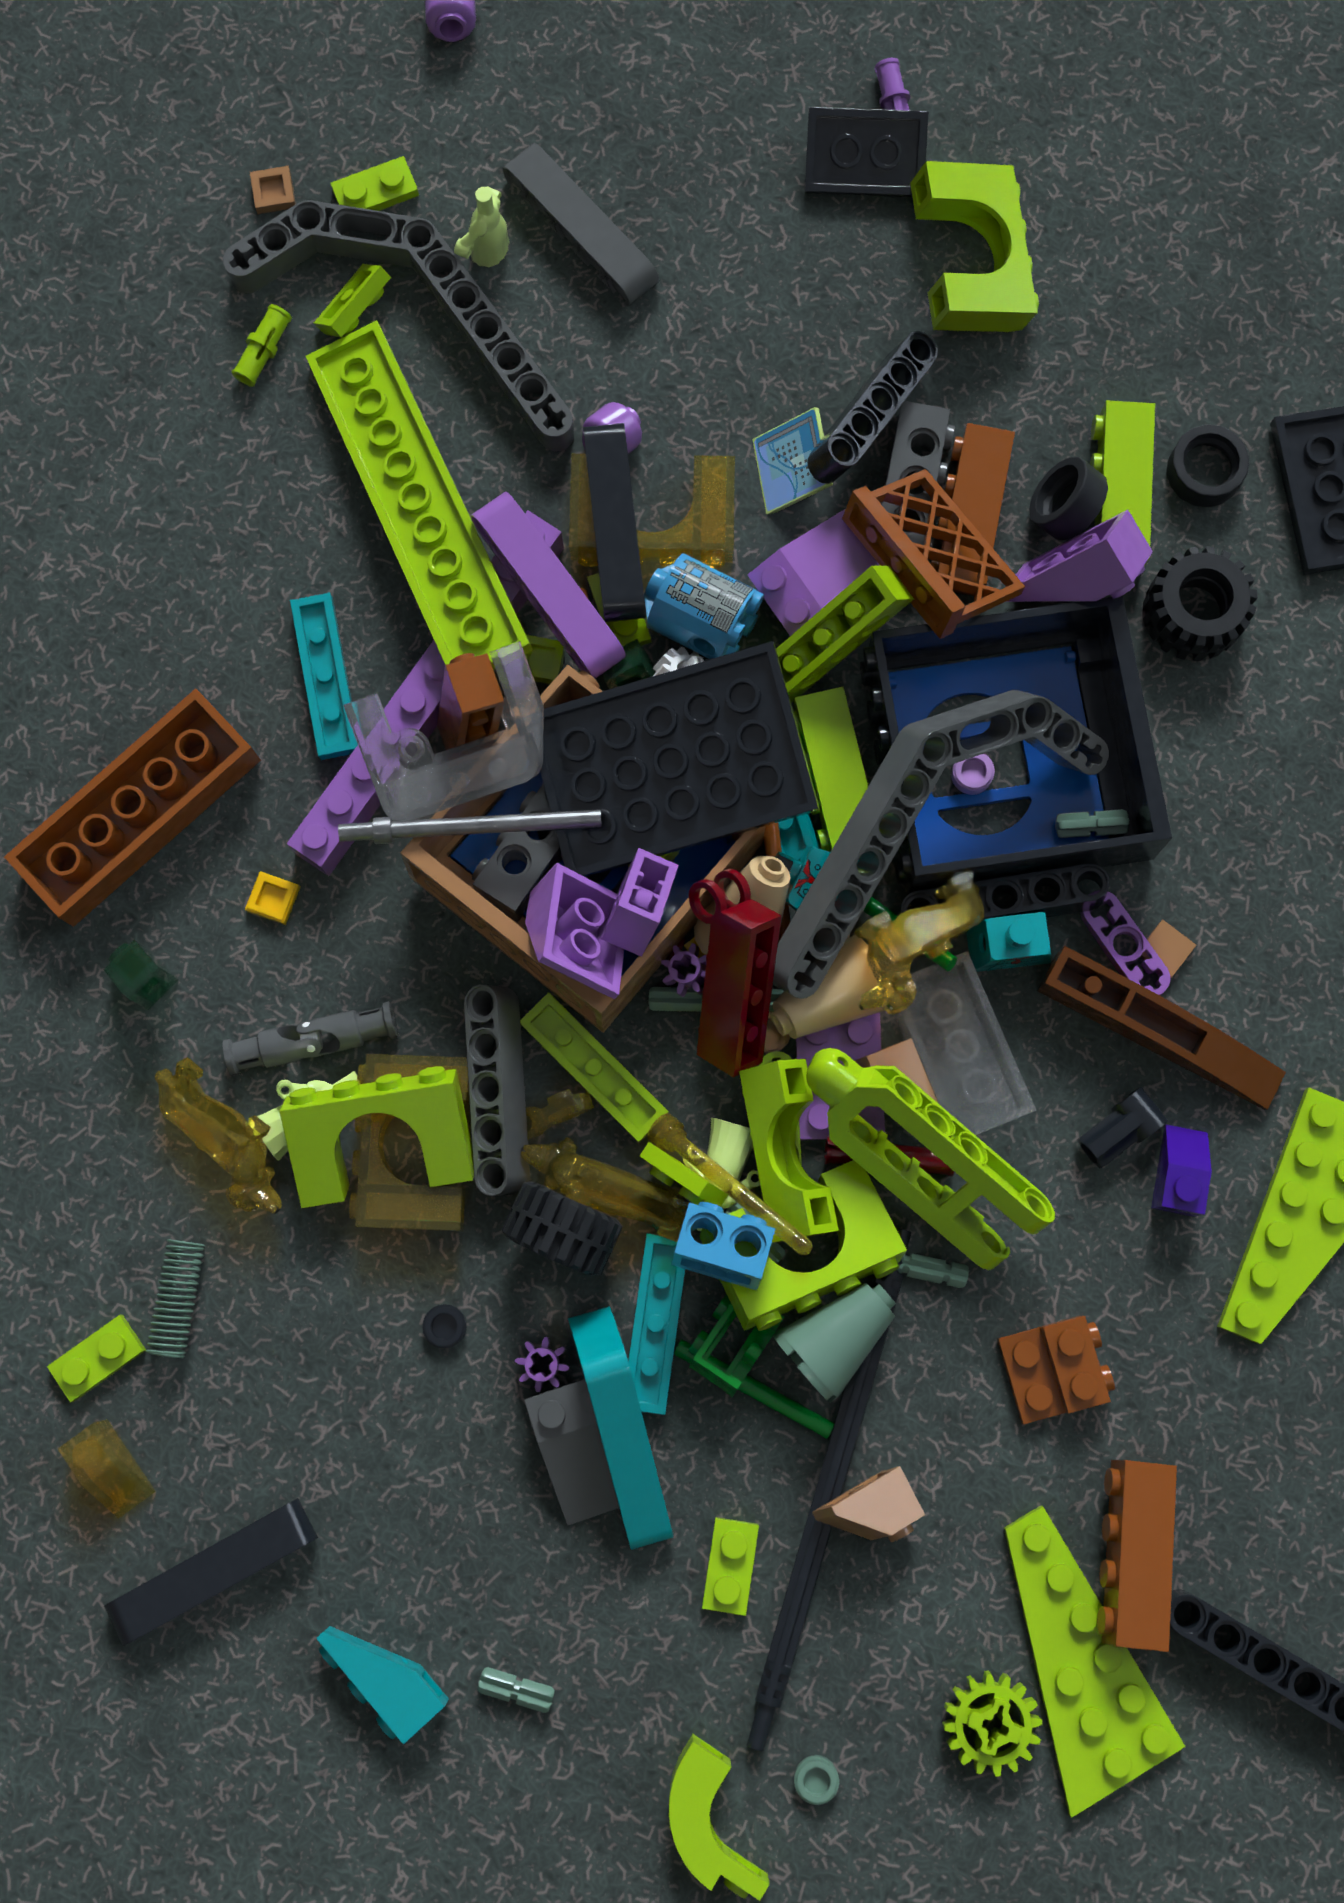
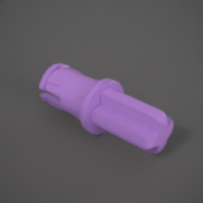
[875,58,910,110]

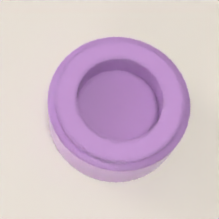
[951,754,995,795]

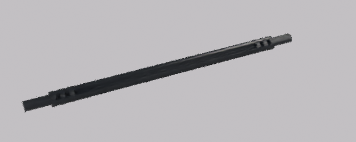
[747,1227,912,1751]

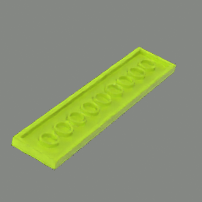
[306,320,533,670]

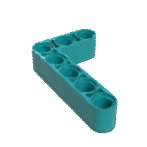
[568,1306,674,1550]

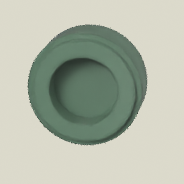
[794,1755,839,1805]

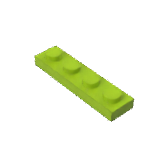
[520,992,669,1143]

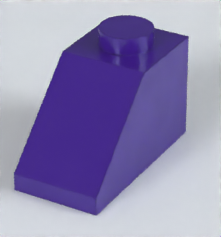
[1151,1124,1212,1217]

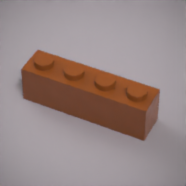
[930,423,1015,596]
[437,653,504,769]
[1097,1460,1177,1652]

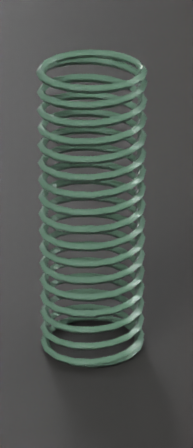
[145,1239,206,1358]

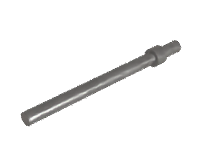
[338,810,601,844]

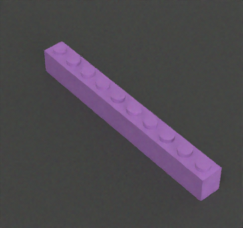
[287,510,564,876]

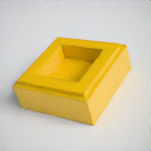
[245,871,300,925]

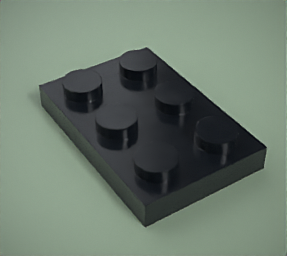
[804,107,929,197]

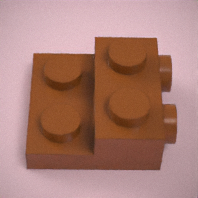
[997,1315,1115,1424]

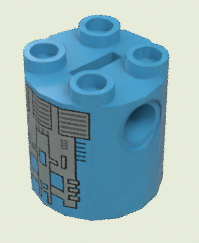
[644,553,764,659]

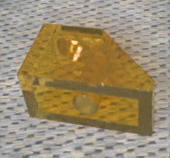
[58,1420,156,1519]

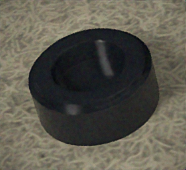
[422,1304,467,1348]

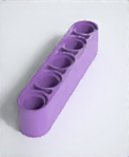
[471,491,626,679]

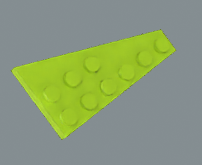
[1217,1088,1344,1344]
[1004,1505,1186,1818]

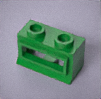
[688,1294,784,1398]

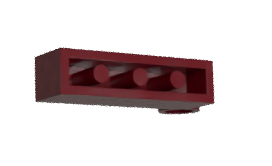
[689,869,781,1078]

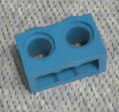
[671,1202,776,1291]

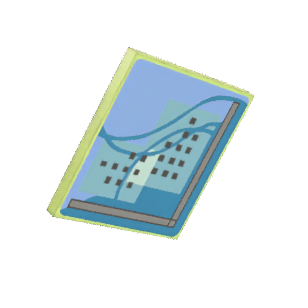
[752,407,833,514]

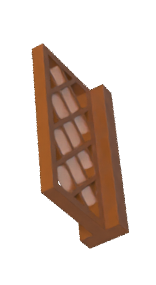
[842,469,1025,639]

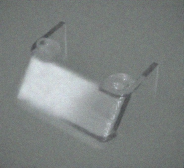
[343,641,544,821]

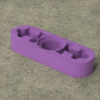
[1080,890,1170,996]

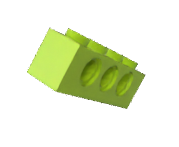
[776,566,914,703]

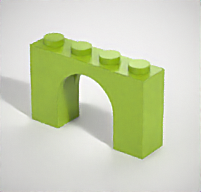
[910,161,1039,332]
[279,1066,474,1208]
[700,1160,907,1331]

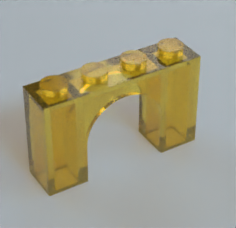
[569,453,735,568]
[349,1054,470,1232]

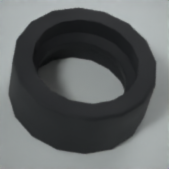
[1166,424,1250,507]
[1029,457,1108,540]

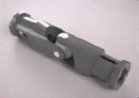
[222,1001,399,1077]

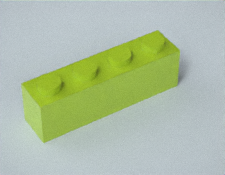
[1090,400,1155,567]
[793,687,868,858]

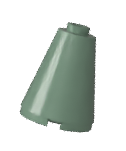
[773,1283,896,1403]

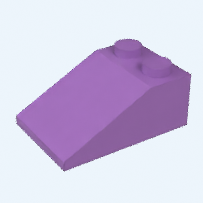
[747,509,880,636]
[1006,509,1153,602]
[525,863,624,999]

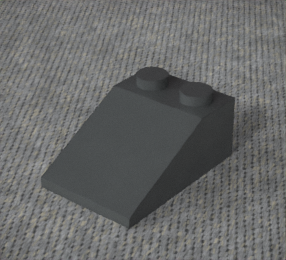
[524,1379,619,1526]

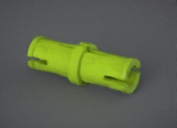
[231,304,292,387]

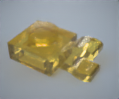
[525,1089,595,1139]

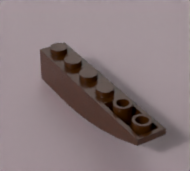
[1037,946,1286,1110]

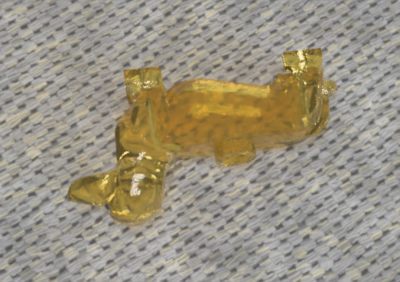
[854,870,984,1014]
[155,1057,282,1214]
[521,1137,694,1242]

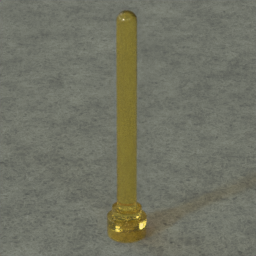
[647,1113,813,1255]

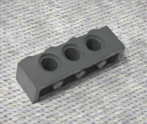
[881,401,955,562]
[472,784,563,923]

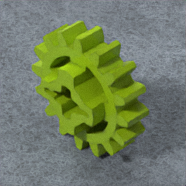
[942,1671,1043,1777]

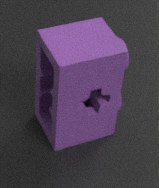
[601,848,679,957]

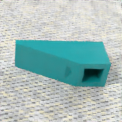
[316,1626,449,1744]

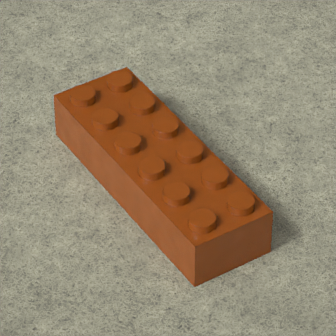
[4,688,261,927]

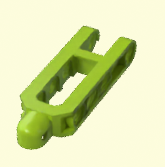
[806,1048,1055,1270]

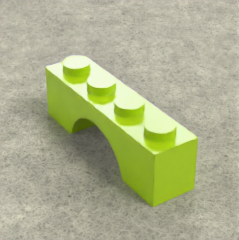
[739,1059,839,1243]

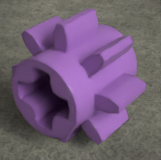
[661,943,706,997]
[515,1337,570,1392]

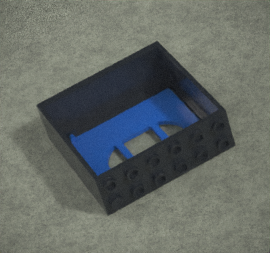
[860,595,1172,896]

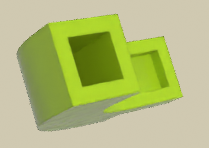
[669,1734,769,1901]

